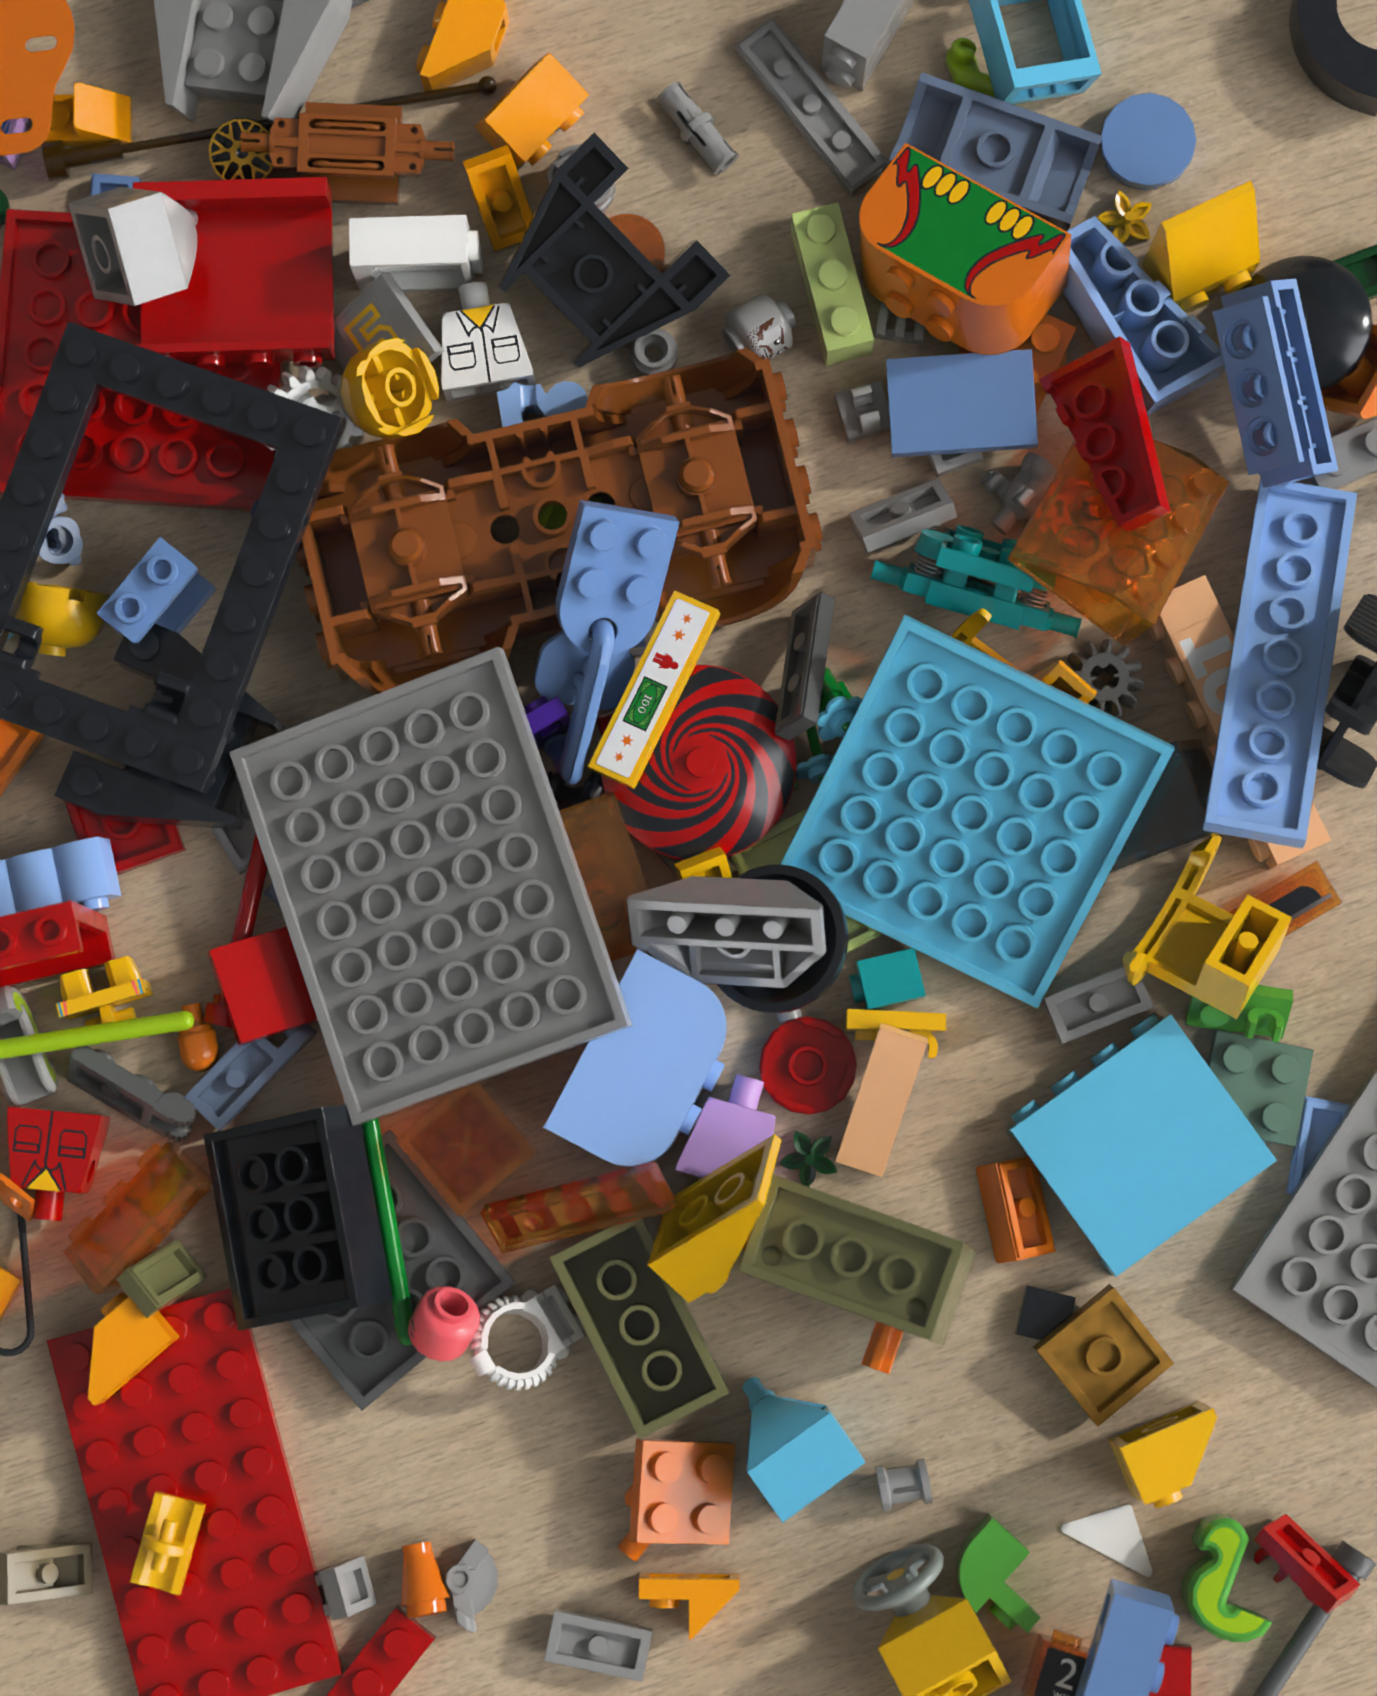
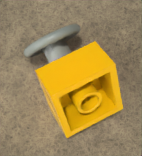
[852,1544,1012,1696]

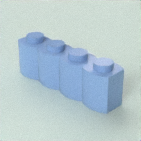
[0,836,122,916]

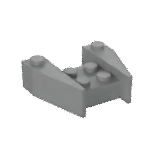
[154,0,353,125]

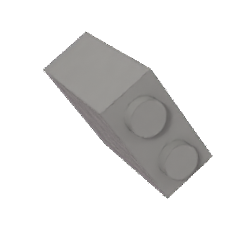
[821,0,915,91]

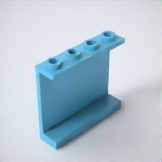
[1006,1013,1277,1277]

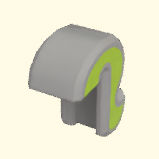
[0,985,58,1107]

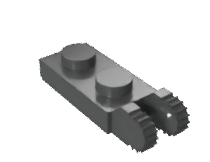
[66,1046,196,1143]

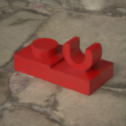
[1253,1514,1361,1614]

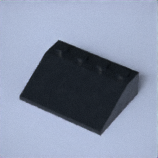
[203,1104,393,1331]

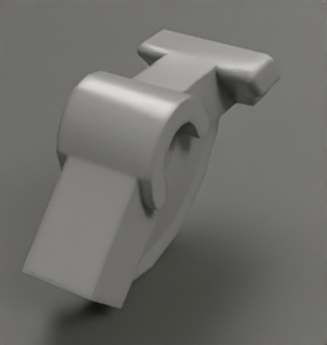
[445,1539,498,1633]

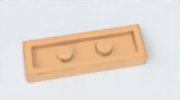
[835,1023,928,1177]

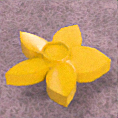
[1096,190,1152,244]

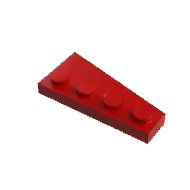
[1039,336,1171,532]

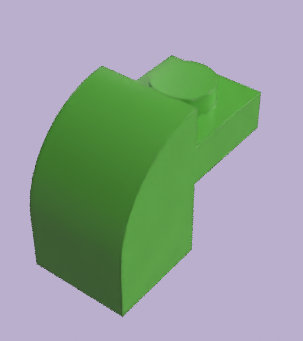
[956,1513,1041,1633]

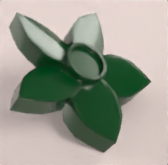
[779,1130,838,1187]

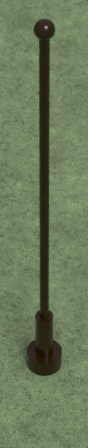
[42,76,497,181]

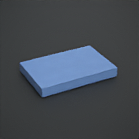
[886,349,1038,458]

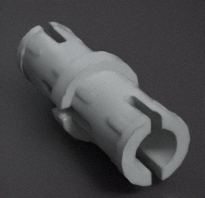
[656,82,739,175]

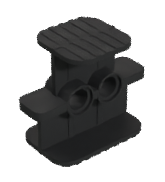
[1317,594,1377,789]

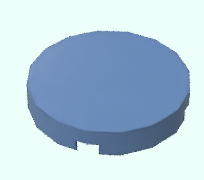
[1099,93,1196,191]

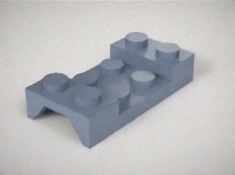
[888,72,1103,231]

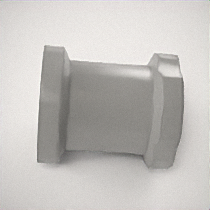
[875,1458,932,1511]

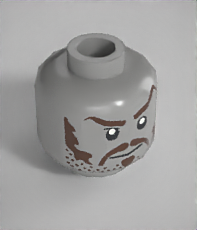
[722,294,796,360]

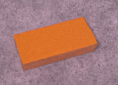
[976,1156,1056,1263]

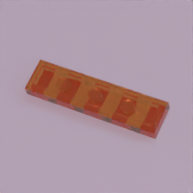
[480,1161,677,1253]

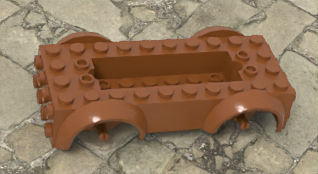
[296,348,823,694]

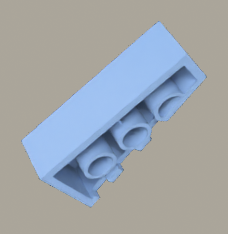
[1062,216,1225,416]

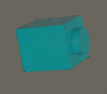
[848,948,926,1010]

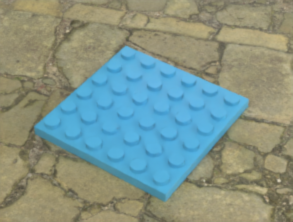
[779,614,1175,1009]

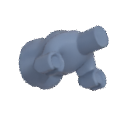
[38,494,83,566]

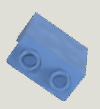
[97,537,217,644]

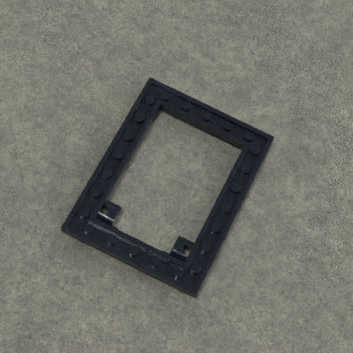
[0,322,346,794]

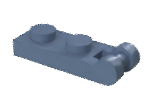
[185,1024,317,1131]

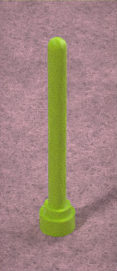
[0,1011,194,1059]

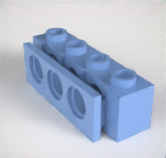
[1213,279,1338,488]

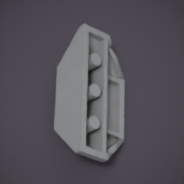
[627,876,826,988]

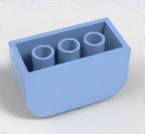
[543,949,726,1167]

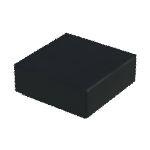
[1015,1285,1076,1340]

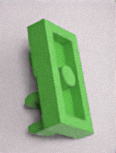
[1185,985,1293,1043]

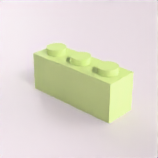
[790,202,874,366]

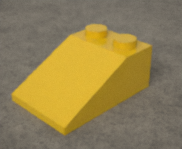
[1142,180,1260,314]
[648,1134,781,1303]

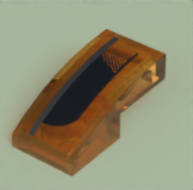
[1229,860,1343,936]

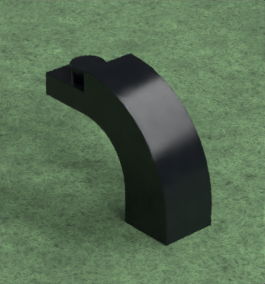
[1289,0,1377,117]

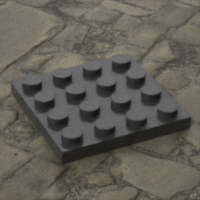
[289,1129,516,1411]

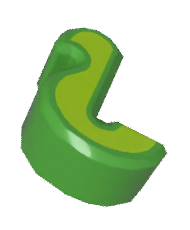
[1182,1514,1273,1642]

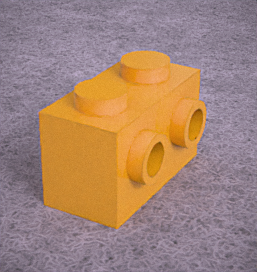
[473,52,589,167]

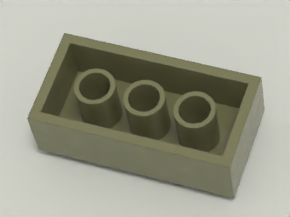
[549,1212,729,1439]

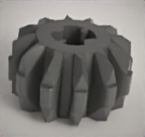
[1067,639,1144,719]

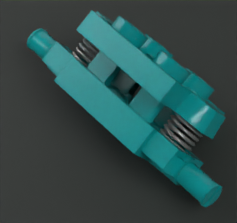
[870,525,1082,638]

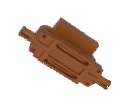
[240,102,455,206]

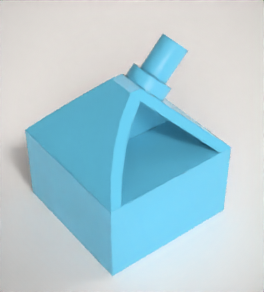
[742,1377,866,1522]

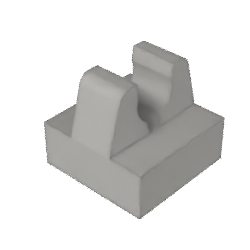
[834,380,890,443]
[315,1556,377,1621]

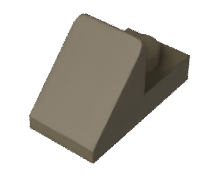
[0,1542,93,1605]

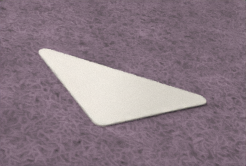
[1061,1504,1153,1577]

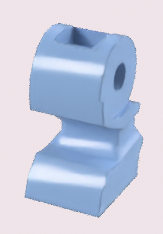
[497,381,588,427]

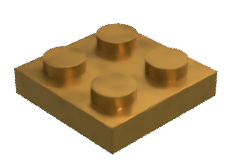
[1033,1284,1174,1427]

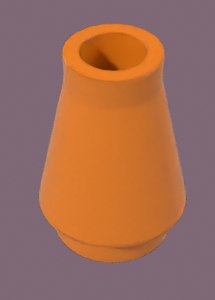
[401,1541,450,1619]

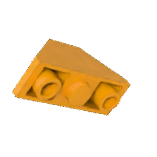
[416,0,509,91]

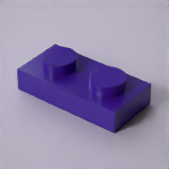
[524,696,570,750]

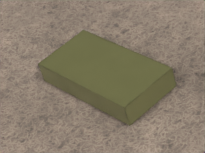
[116,1239,207,1318]

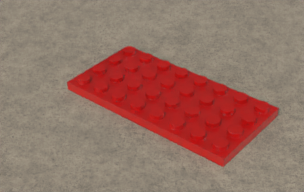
[47,1288,344,1696]

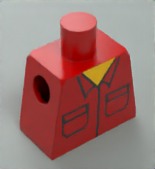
[7,1107,110,1221]

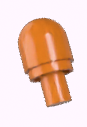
[177,1002,219,1072]

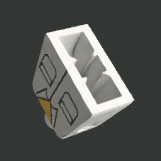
[441,282,536,402]

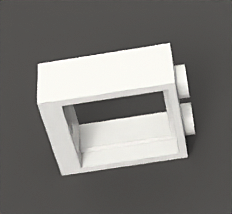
[349,215,483,293]

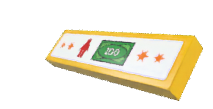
[588,590,720,790]

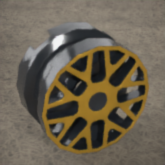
[209,118,274,180]

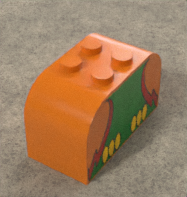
[859,143,1071,355]

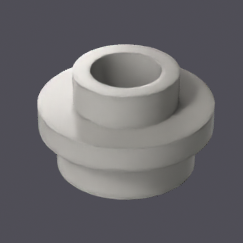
[630,328,678,375]

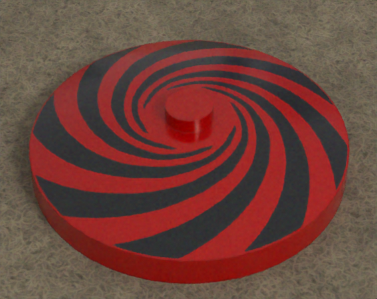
[600,665,797,860]

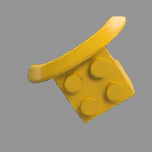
[1122,835,1292,1019]

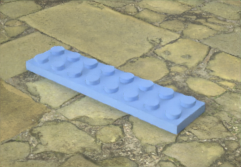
[1203,478,1357,849]

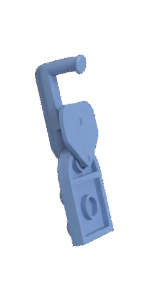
[534,500,680,784]

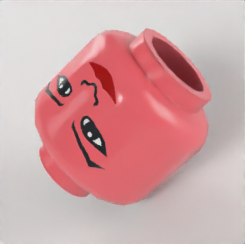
[408,1286,480,1362]

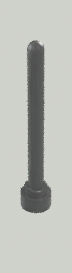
[1253,1540,1377,1696]

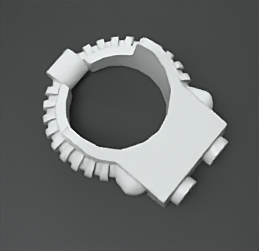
[469,1285,585,1391]

